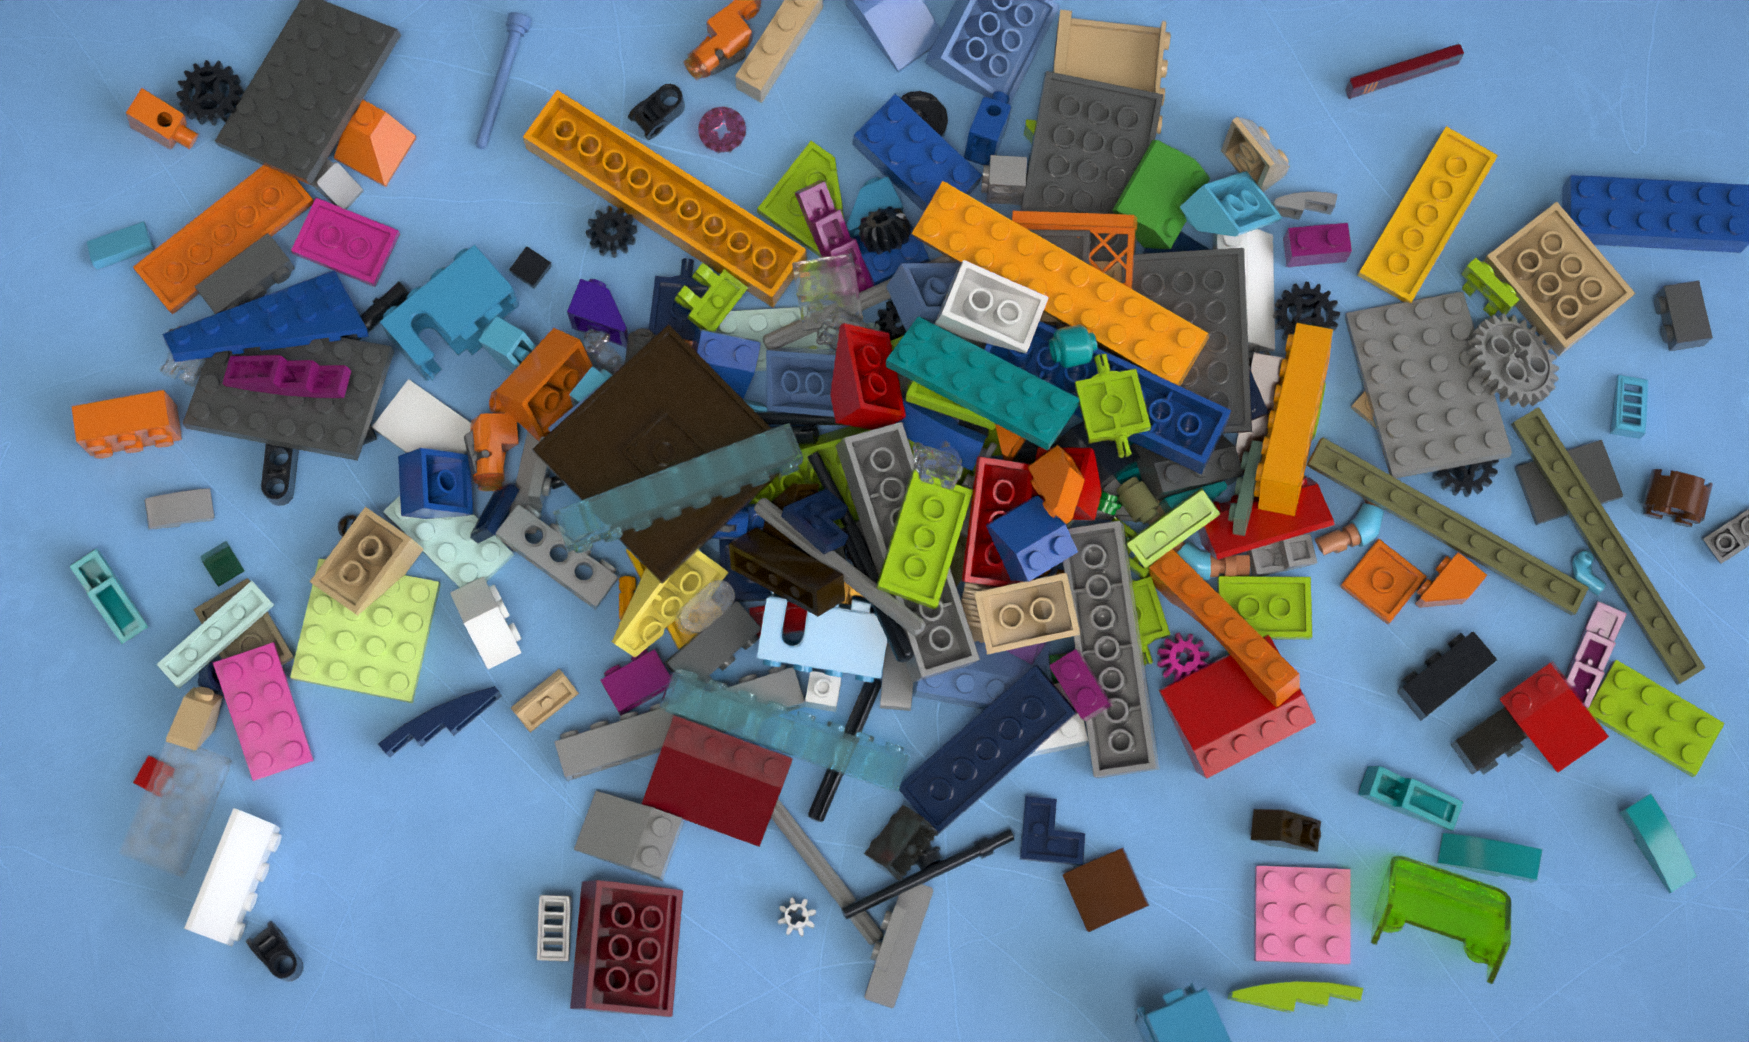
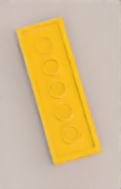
[1357,126,1498,304]

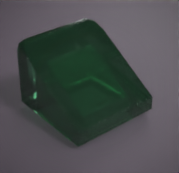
[201,541,245,587]

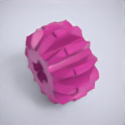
[1157,633,1210,682]

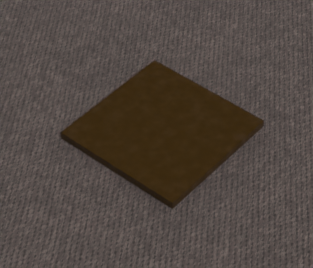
[532,324,798,584]

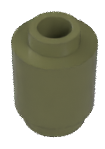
[1116,477,1160,524]

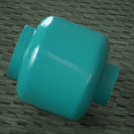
[1049,324,1097,368]

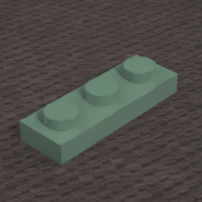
[1228,440,1263,536]

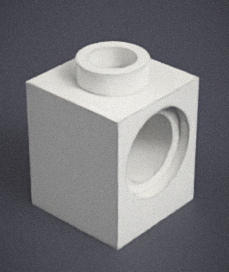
[805,671,841,712]

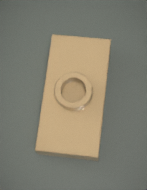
[511,669,579,733]

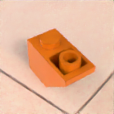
[1028,445,1085,524]
[1415,552,1487,608]

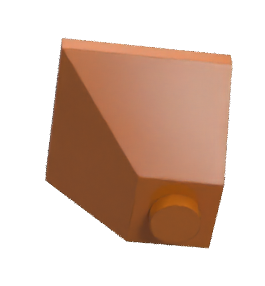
[334,100,416,187]

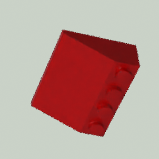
[1159,634,1316,779]

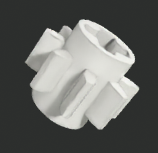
[778,897,816,937]

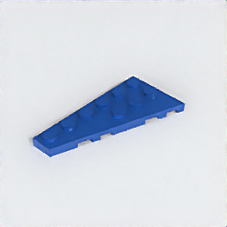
[162,270,369,362]

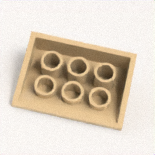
[1483,202,1636,357]

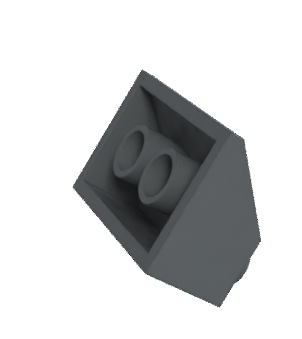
[1131,435,1244,501]

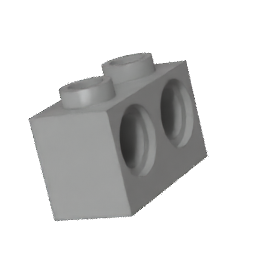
[981,155,1027,205]

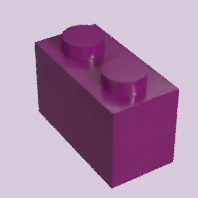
[1283,223,1352,267]
[600,649,674,716]
[1049,649,1113,721]

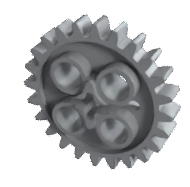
[1467,314,1559,408]

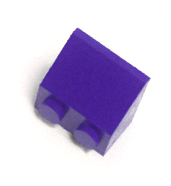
[567,279,628,348]

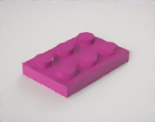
[291,198,400,287]

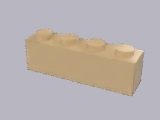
[735,0,823,103]

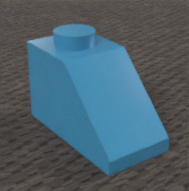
[846,176,903,238]

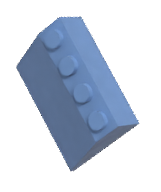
[925,0,1060,105]
[915,641,1051,710]

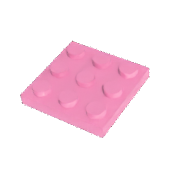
[1254,866,1350,965]

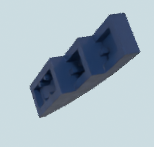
[378,686,502,757]

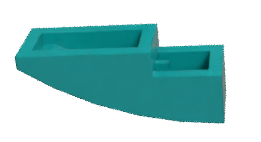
[69,548,148,644]
[1358,766,1463,831]
[1619,793,1697,893]
[1437,833,1542,883]

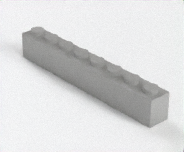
[554,665,805,781]

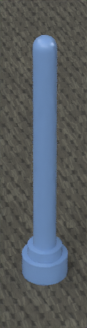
[476,12,532,149]

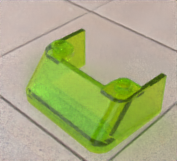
[1371,856,1511,984]

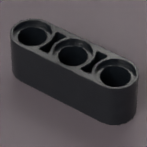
[261,444,299,506]

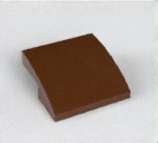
[1062,848,1150,932]

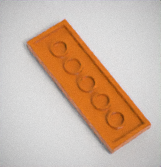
[133,165,314,315]

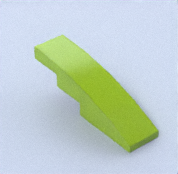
[1228,981,1363,1013]

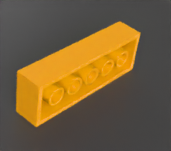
[1254,323,1333,516]

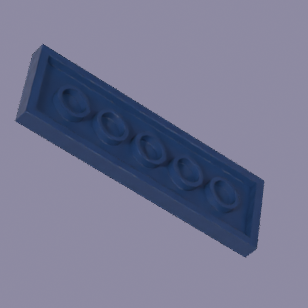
[897,665,1078,835]

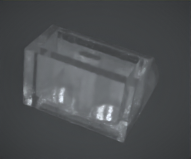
[792,253,863,332]

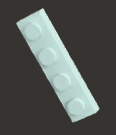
[157,581,274,689]

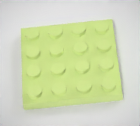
[290,558,441,703]

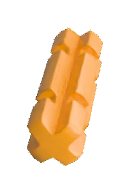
[619,576,636,625]

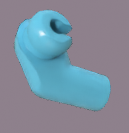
[1572,550,1606,596]

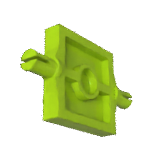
[1075,354,1151,458]
[1132,577,1170,666]

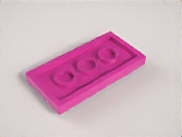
[213,642,314,781]

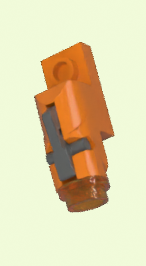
[683,0,761,81]
[464,387,519,492]

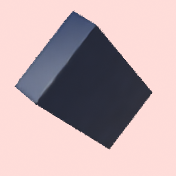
[470,483,520,544]

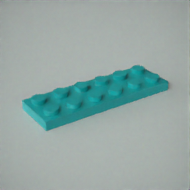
[886,316,1080,450]

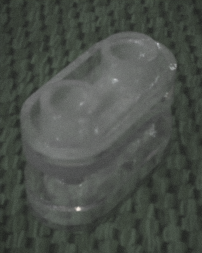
[675,580,735,635]

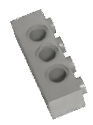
[496,504,618,610]

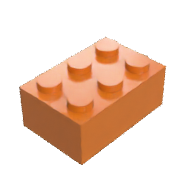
[71,390,182,459]

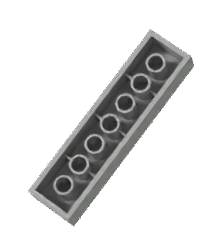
[836,422,980,683]
[1063,521,1160,778]

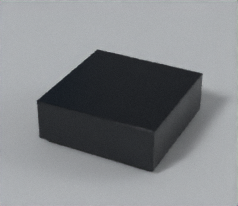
[509,246,552,289]

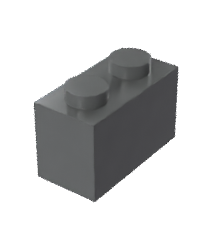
[1654,281,1713,352]

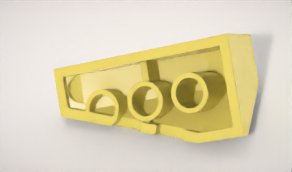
[612,550,728,658]

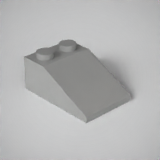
[574,791,684,881]

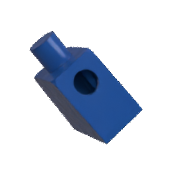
[964,91,1012,166]

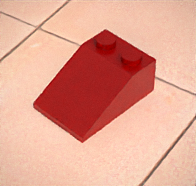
[830,323,906,430]
[1499,661,1609,773]

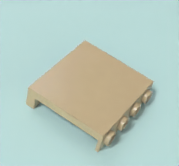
[1053,10,1171,134]

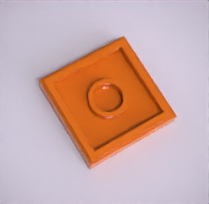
[1340,538,1427,625]

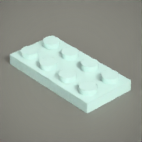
[715,305,835,371]
[383,496,514,588]

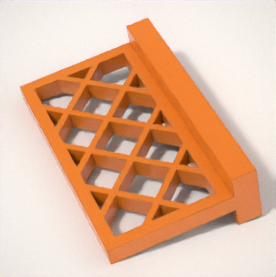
[1012,211,1137,289]

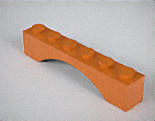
[1149,549,1300,708]

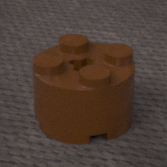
[1643,469,1713,527]

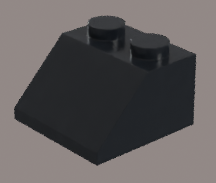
[1050,421,1141,490]

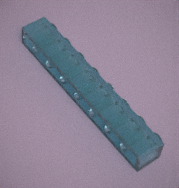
[553,423,803,554]
[659,669,910,792]

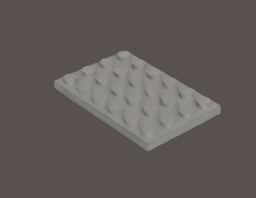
[1345,292,1512,478]

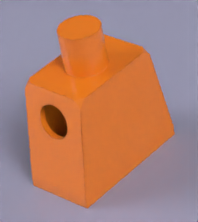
[126,88,198,149]

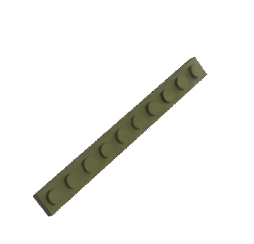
[1511,407,1706,685]
[1306,437,1589,615]

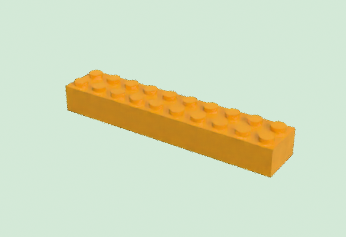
[523,90,807,308]
[911,181,1209,386]

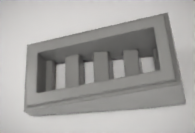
[537,895,573,962]

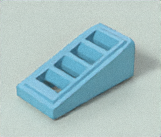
[1610,375,1648,439]

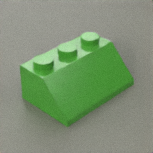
[1112,140,1210,249]

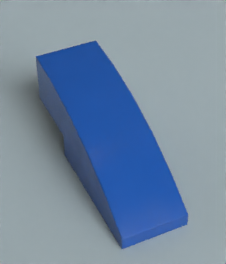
[895,398,986,471]

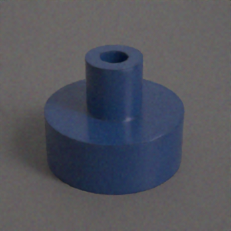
[197,660,222,694]

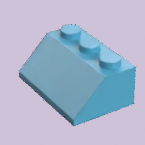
[1180,171,1282,237]

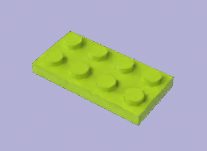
[876,469,973,609]
[1589,660,1725,777]

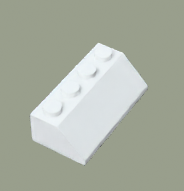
[1213,229,1275,352]
[184,808,282,946]

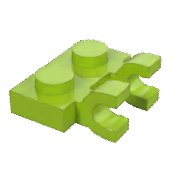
[1461,257,1520,317]
[674,262,748,331]

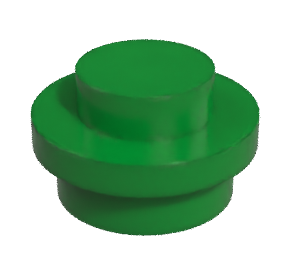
[1097,490,1122,515]

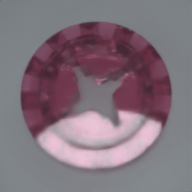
[698,107,746,154]

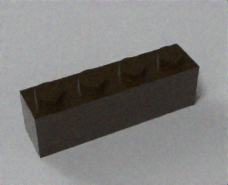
[729,528,845,617]

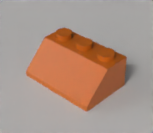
[496,328,593,441]

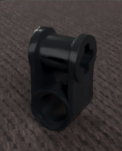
[628,84,685,140]
[246,920,303,982]

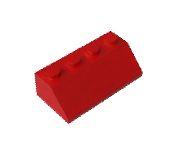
[961,457,1034,587]
[1198,476,1335,560]

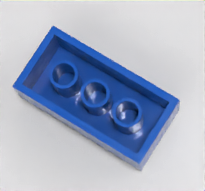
[852,94,982,212]

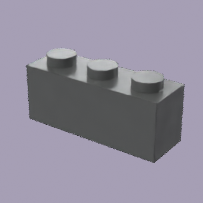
[195,233,295,314]
[664,601,761,691]

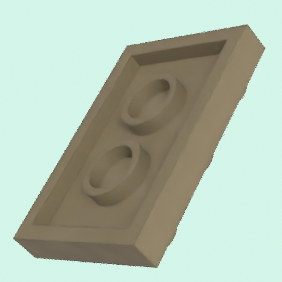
[193,578,294,665]

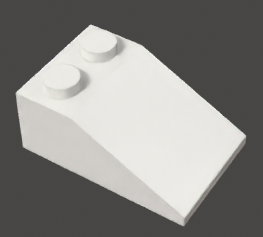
[935,260,1049,353]

